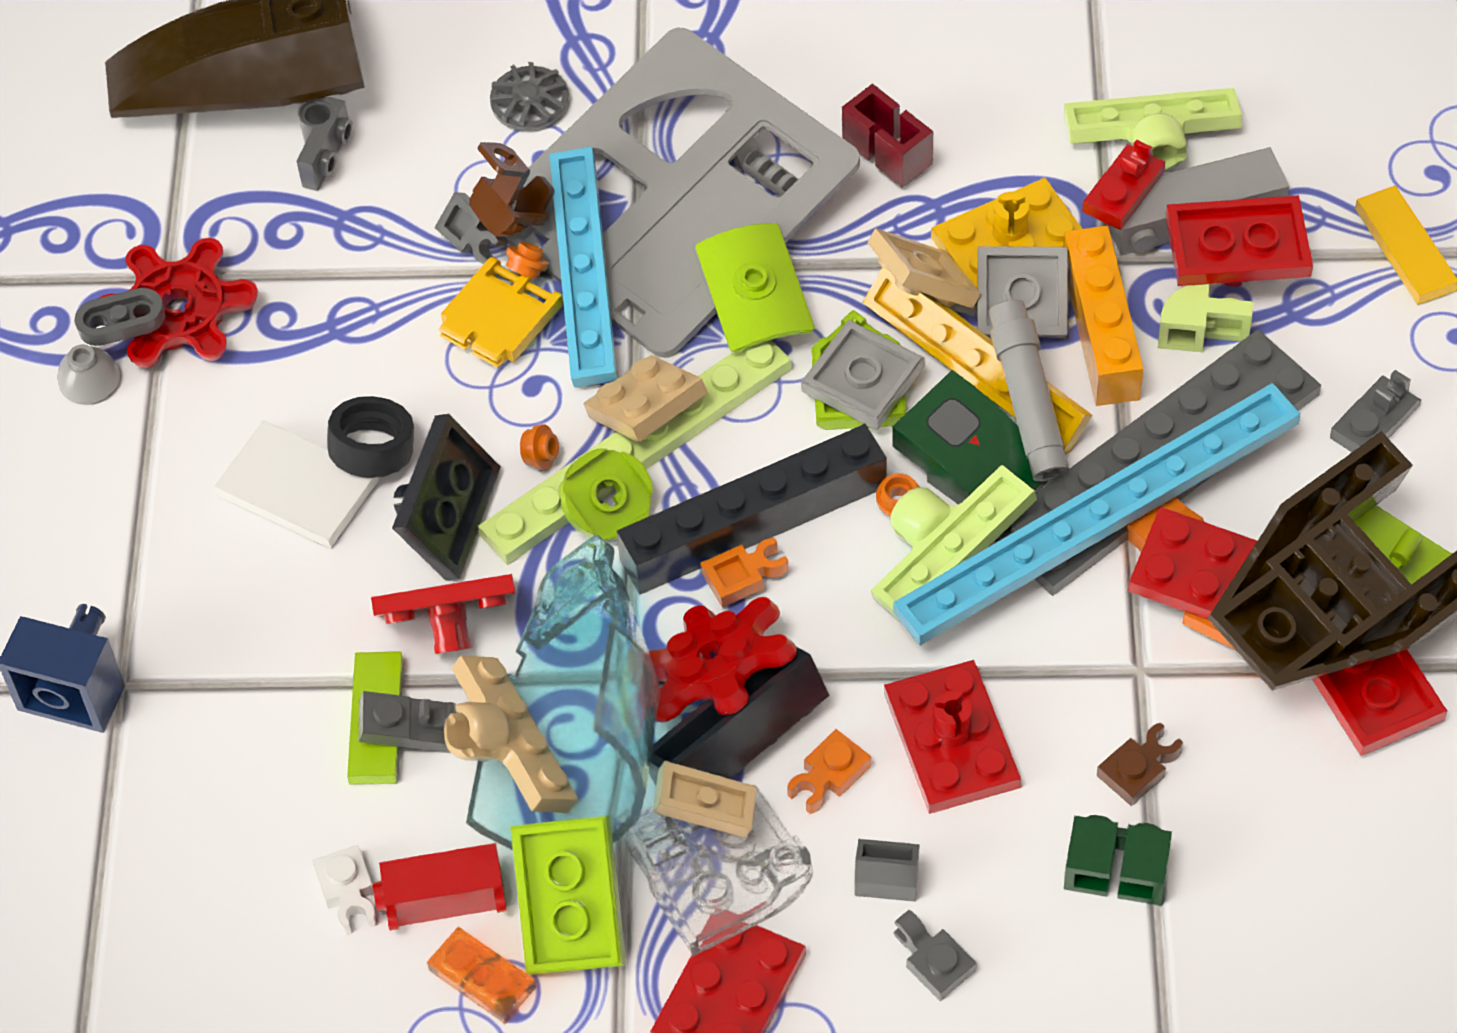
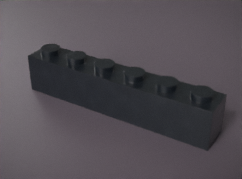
[616,423,887,595]

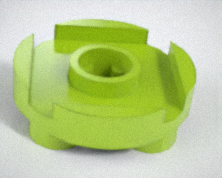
[558,448,653,542]

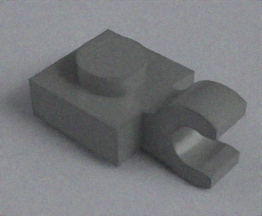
[893,909,977,1001]

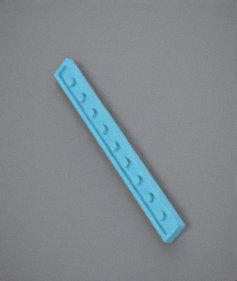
[893,383,1301,646]

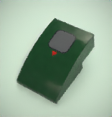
[892,370,1048,504]

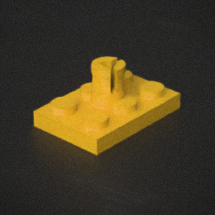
[931,178,1083,288]

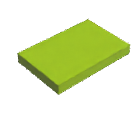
[510,815,626,975]

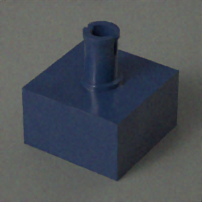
[0,604,125,733]

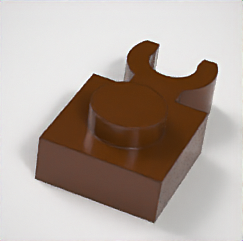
[1096,722,1183,806]

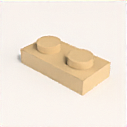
[653,761,757,838]

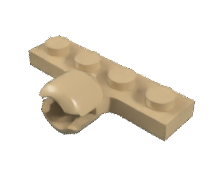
[444,655,579,813]

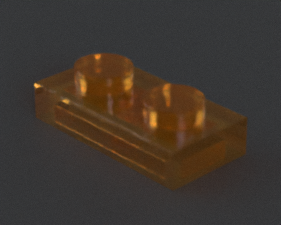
[427,926,536,1024]

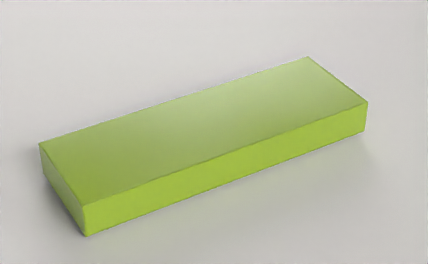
[347,651,404,785]

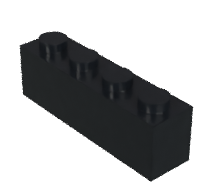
[640,646,830,786]

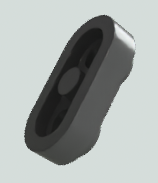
[74,288,165,346]

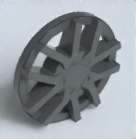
[489,62,569,131]

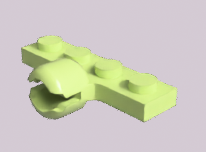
[1064,88,1242,173]
[870,465,1037,621]

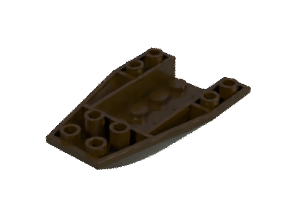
[105,0,365,118]

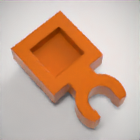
[700,538,789,608]
[787,729,872,814]

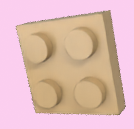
[867,228,981,309]
[583,355,708,443]

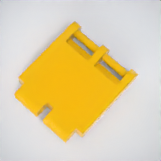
[439,257,564,368]

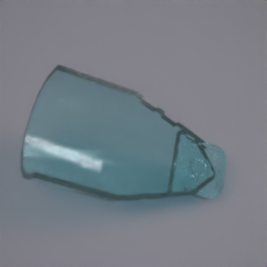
[466,535,660,850]

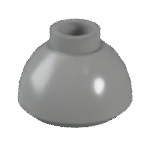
[57,344,120,404]

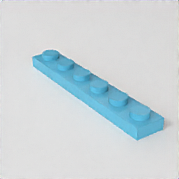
[549,147,618,387]

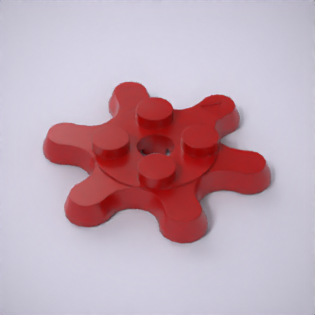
[98,237,258,368]
[635,597,797,723]

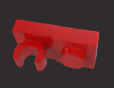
[1082,139,1166,231]

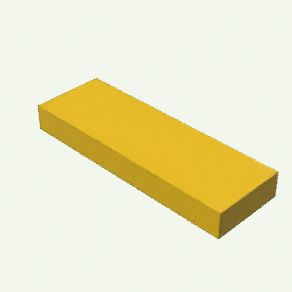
[1355,185,1457,305]

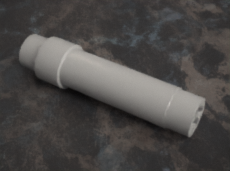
[989,299,1069,481]

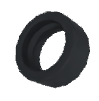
[327,396,414,478]

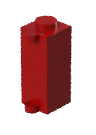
[372,843,507,931]

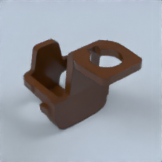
[469,142,554,237]

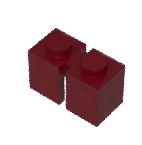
[842,83,934,188]

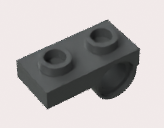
[296,97,353,191]

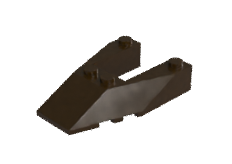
[1208,431,1457,691]

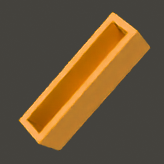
[1063,226,1144,406]

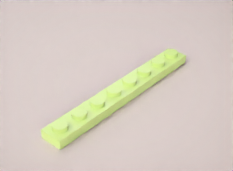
[478,340,792,565]

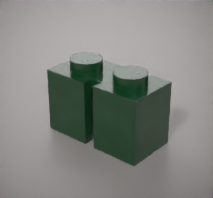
[1063,815,1172,906]

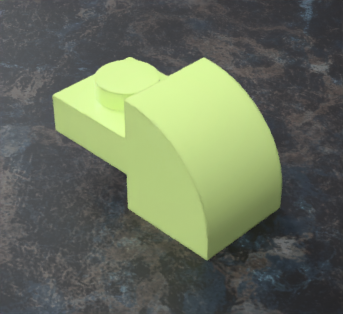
[1158,284,1253,353]

